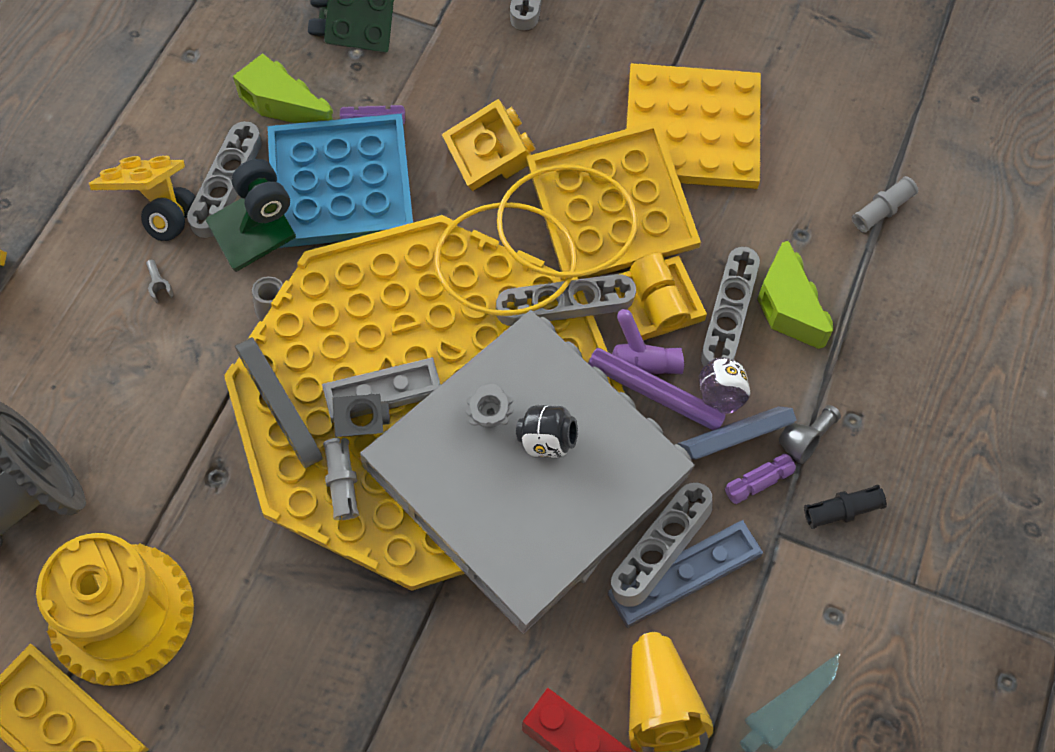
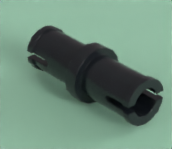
[804,484,887,529]

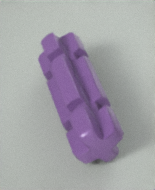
[340,105,405,125]
[725,454,796,504]

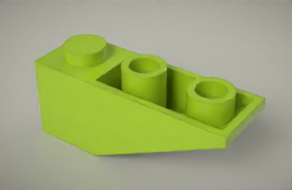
[233,53,333,124]

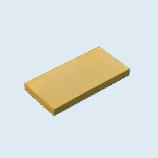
[0,643,149,752]

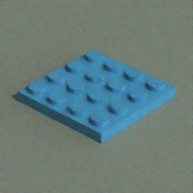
[267,114,413,248]

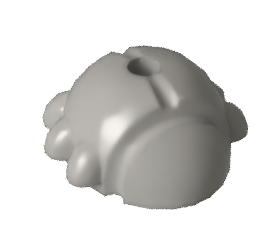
[466,383,513,427]

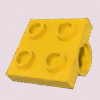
[615,253,707,341]

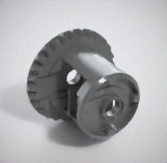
[0,402,86,547]

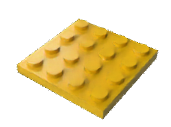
[626,63,761,189]
[526,121,701,279]

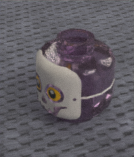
[698,357,750,414]

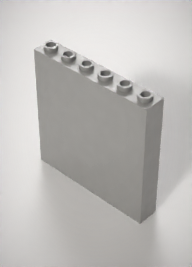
[360,310,694,634]

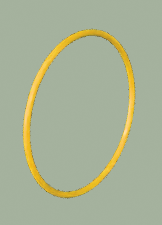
[497,165,638,278]
[434,203,577,316]

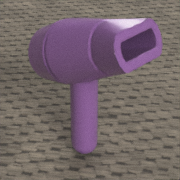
[612,309,684,375]

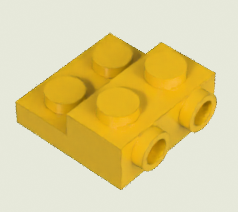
[442,99,536,191]

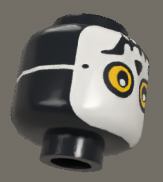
[516,405,578,458]

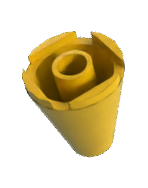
[629,632,713,752]

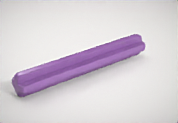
[588,348,726,430]

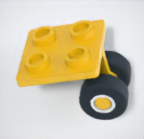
[89,156,196,241]

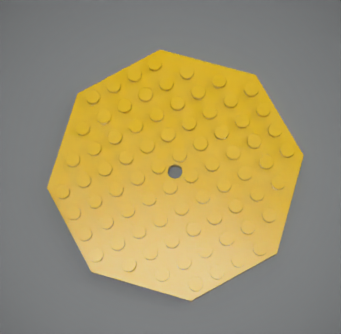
[224,215,625,591]

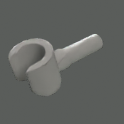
[146,260,174,303]

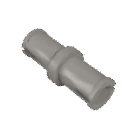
[852,176,918,233]
[323,438,359,520]

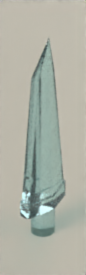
[740,653,840,752]

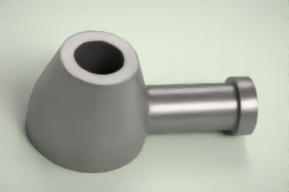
[779,405,841,464]

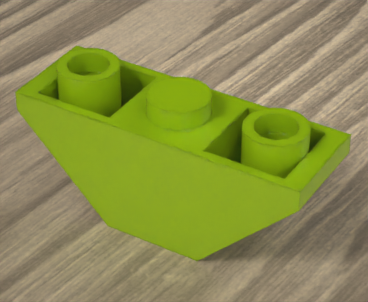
[757,241,833,349]

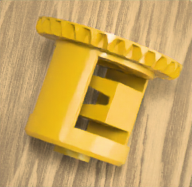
[36,533,194,686]

